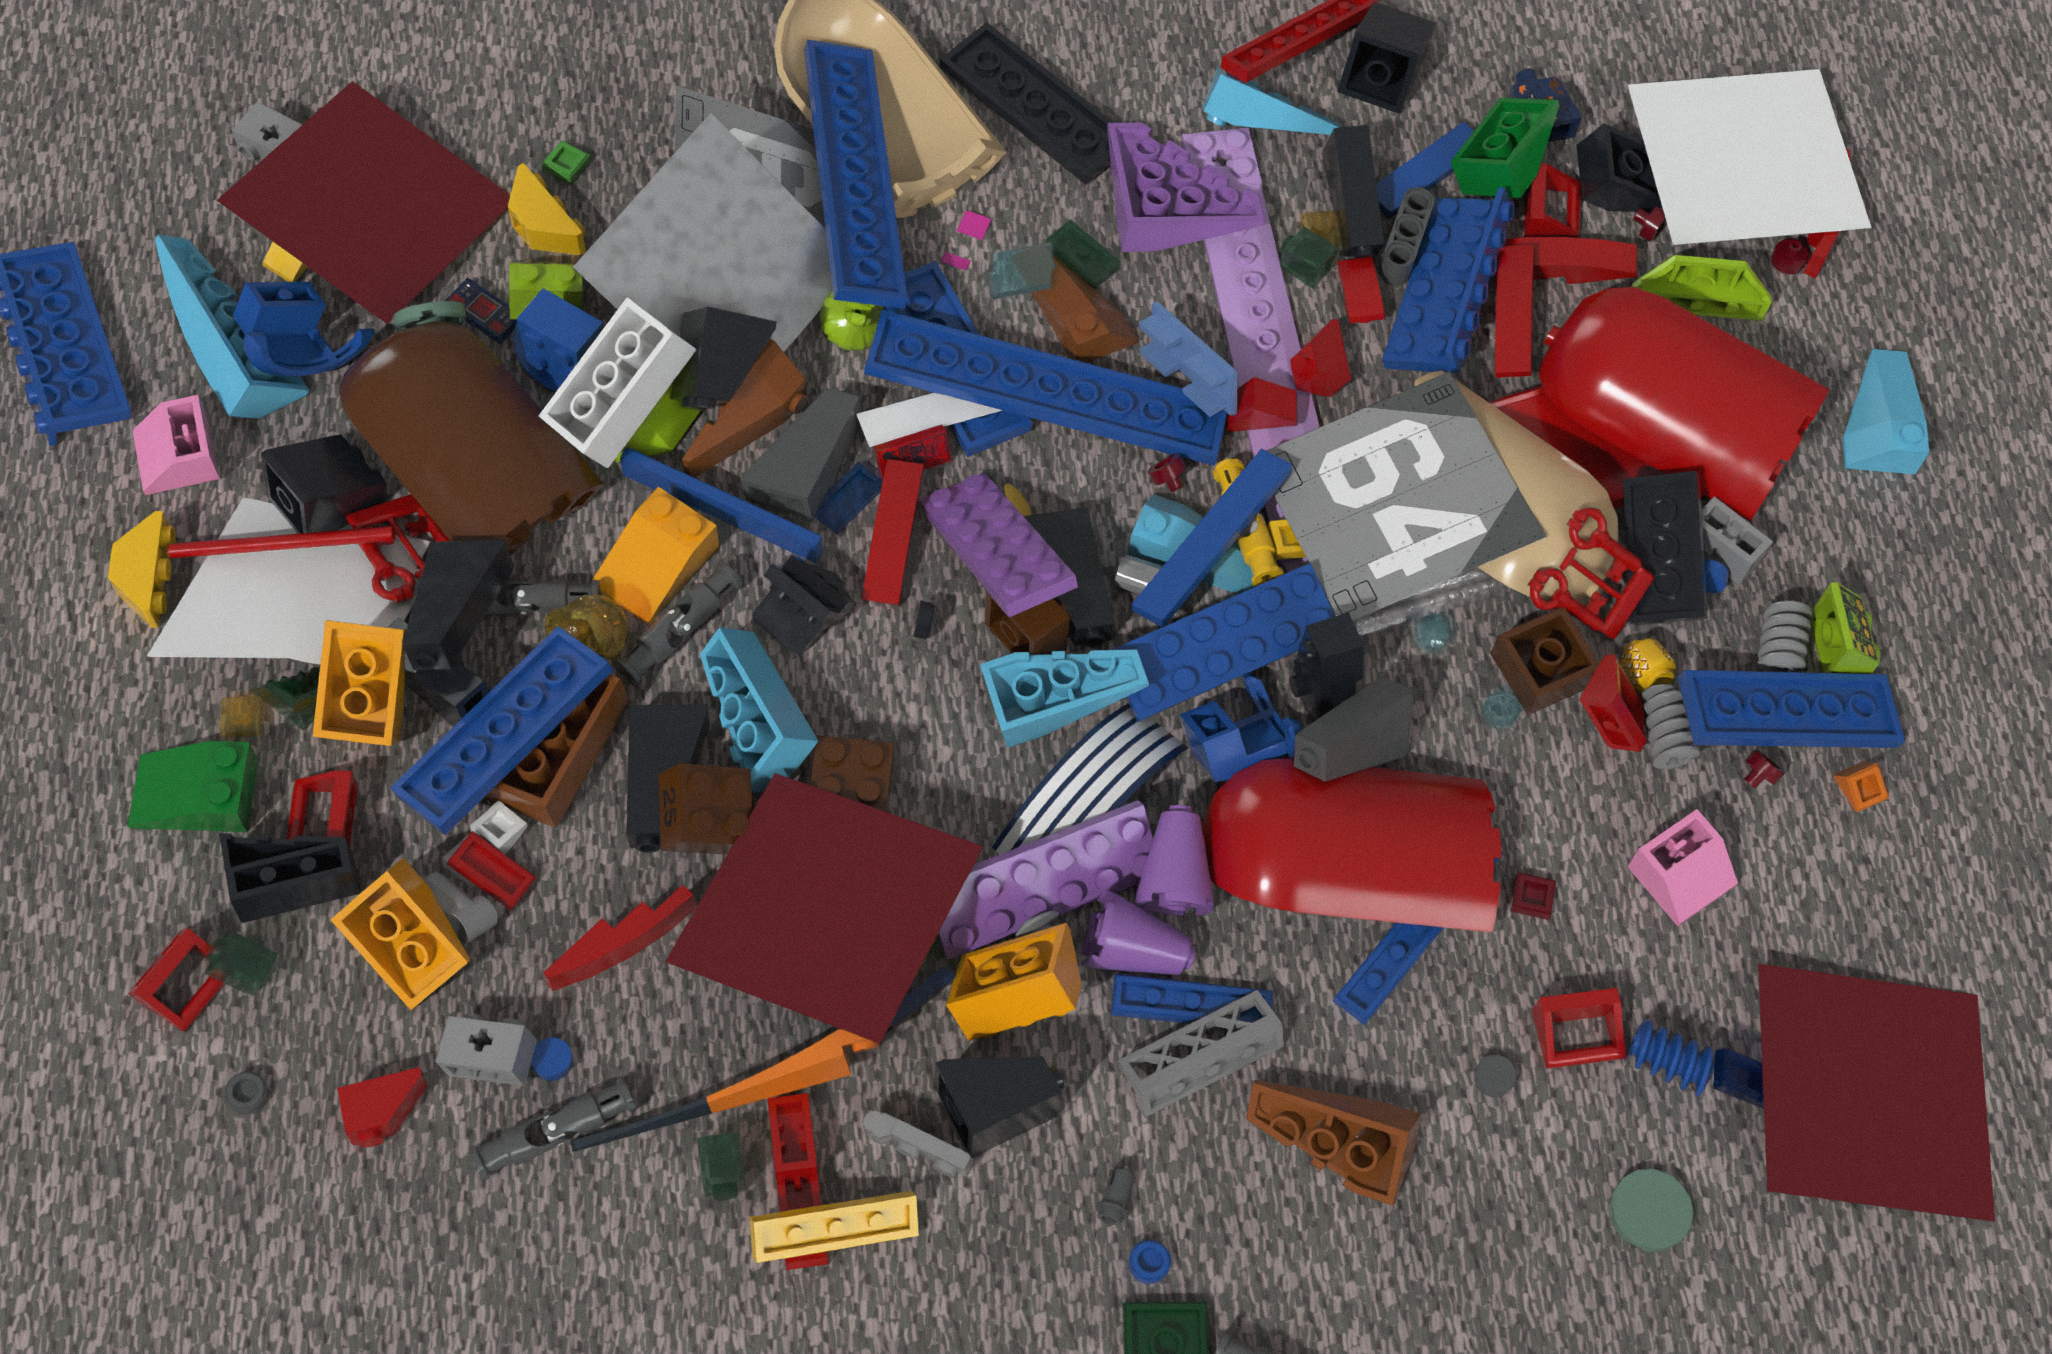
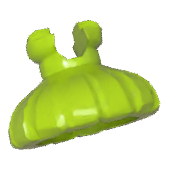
[819,291,885,351]

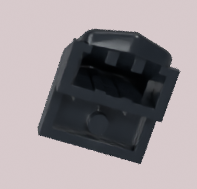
[753,555,857,654]

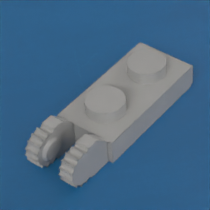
[862,1109,972,1178]

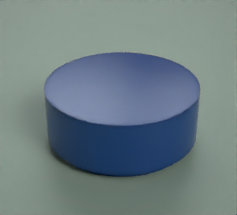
[1704,559,1729,593]
[531,1037,573,1081]
[1128,1240,1171,1284]

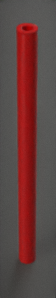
[167,526,396,559]

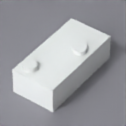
[539,297,697,468]

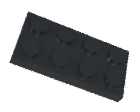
[1623,471,1708,625]

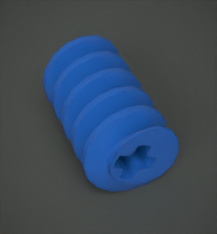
[1624,1019,1716,1097]

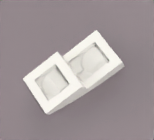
[442,800,527,888]

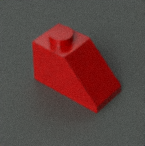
[1290,318,1351,397]
[337,1067,427,1148]

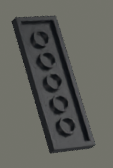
[940,22,1114,185]

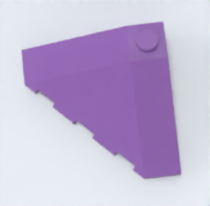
[1107,123,1265,252]

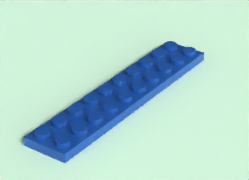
[804,40,908,309]
[864,310,1227,466]

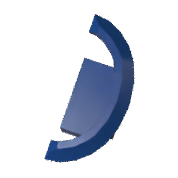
[233,281,375,377]
[513,288,604,393]
[1180,673,1302,783]

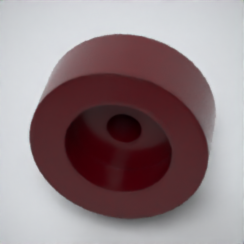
[1633,206,1666,243]
[1771,239,1809,274]
[1147,454,1186,492]
[1744,749,1785,789]

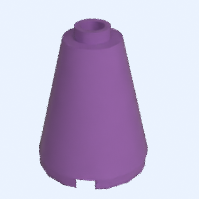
[1135,805,1214,916]
[1081,890,1196,975]

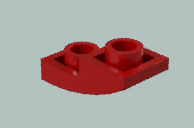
[1337,257,1384,324]

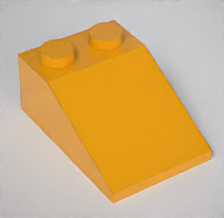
[590,486,719,625]
[313,620,405,746]
[330,858,470,1010]

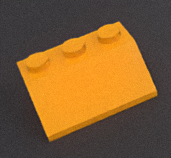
[946,923,1082,1041]

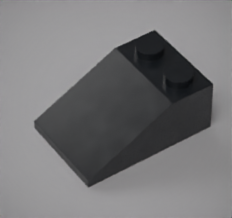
[1576,123,1662,213]

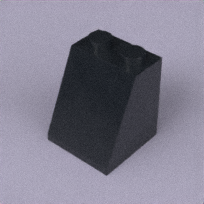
[1337,2,1437,114]
[671,307,777,411]
[261,434,386,533]
[935,1056,1065,1158]

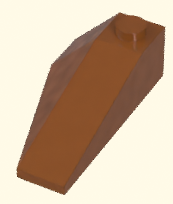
[1013,246,1138,363]
[682,339,808,477]
[1246,1080,1422,1206]

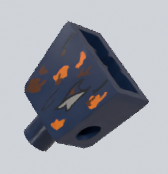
[1508,68,1582,142]

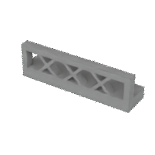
[1118,990,1284,1118]

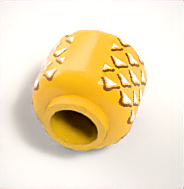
[1619,638,1676,693]

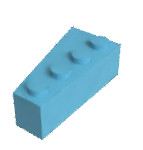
[700,627,818,793]

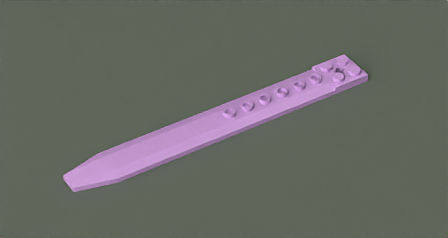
[1181,127,1334,612]

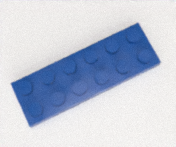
[883,261,1032,457]
[1112,563,1336,722]
[390,626,613,835]
[1678,670,1905,748]

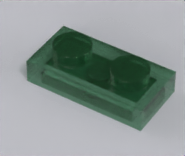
[1046,219,1120,289]

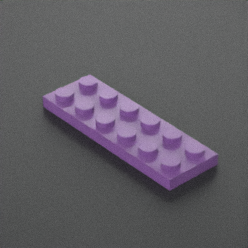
[919,472,1078,617]
[937,800,1153,960]

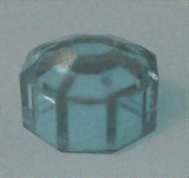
[1414,615,1452,653]
[1481,690,1521,730]

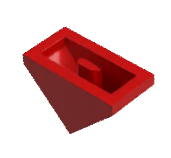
[1225,377,1298,432]

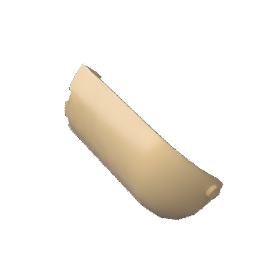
[774,0,1007,218]
[1397,370,1618,605]

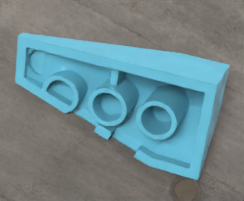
[1203,65,1343,135]
[980,650,1149,748]

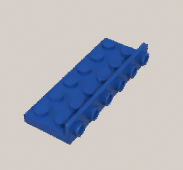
[1382,187,1514,373]
[0,242,131,446]

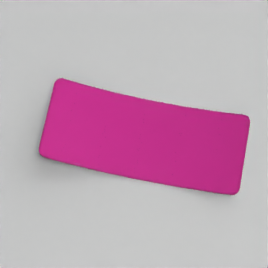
[941,210,991,270]

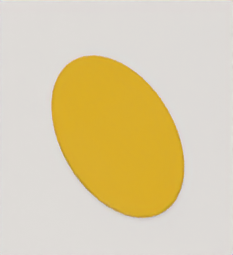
[1004,483,1032,516]

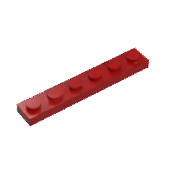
[1220,0,1378,83]

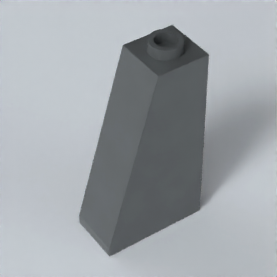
[740,388,863,520]
[1294,676,1413,782]

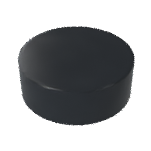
[913,600,935,640]

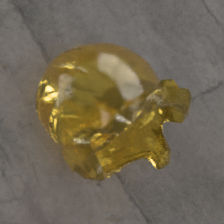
[544,594,628,661]

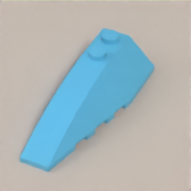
[155,234,309,419]

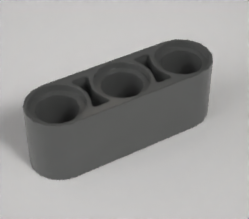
[1380,187,1434,286]

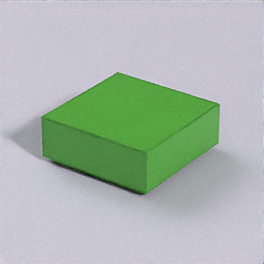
[542,140,591,185]

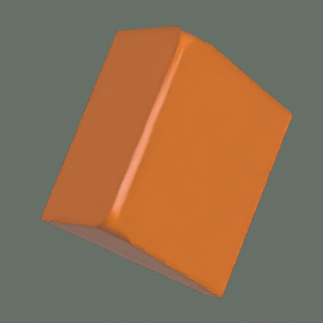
[1833,761,1889,812]

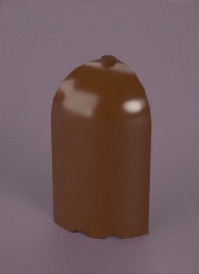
[339,320,604,556]

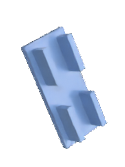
[1139,301,1238,417]

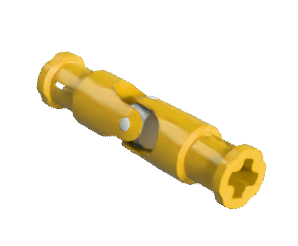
[1213,459,1284,587]

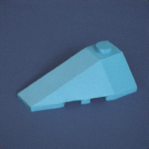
[1842,349,1929,474]
[1128,494,1254,594]

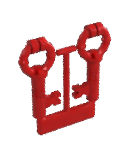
[346,494,450,604]
[1528,507,1654,639]

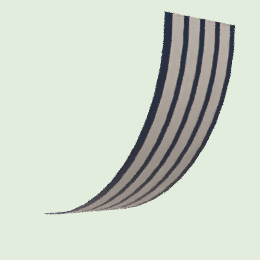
[992,703,1188,854]

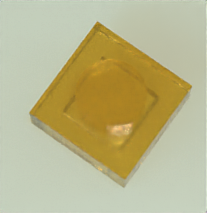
[1300,211,1341,249]
[220,696,264,738]

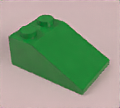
[1450,98,1560,198]
[127,741,259,832]

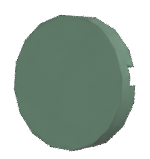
[393,301,467,331]
[1608,1169,1694,1253]

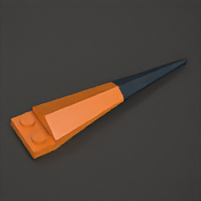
[570,1029,885,1152]

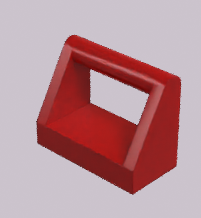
[1523,163,1581,238]
[1579,654,1647,752]
[286,770,358,847]
[127,928,236,1032]
[1532,988,1626,1069]

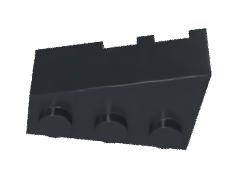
[1289,613,1364,723]
[219,833,361,923]

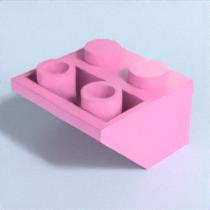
[133,395,220,495]
[1627,809,1738,926]

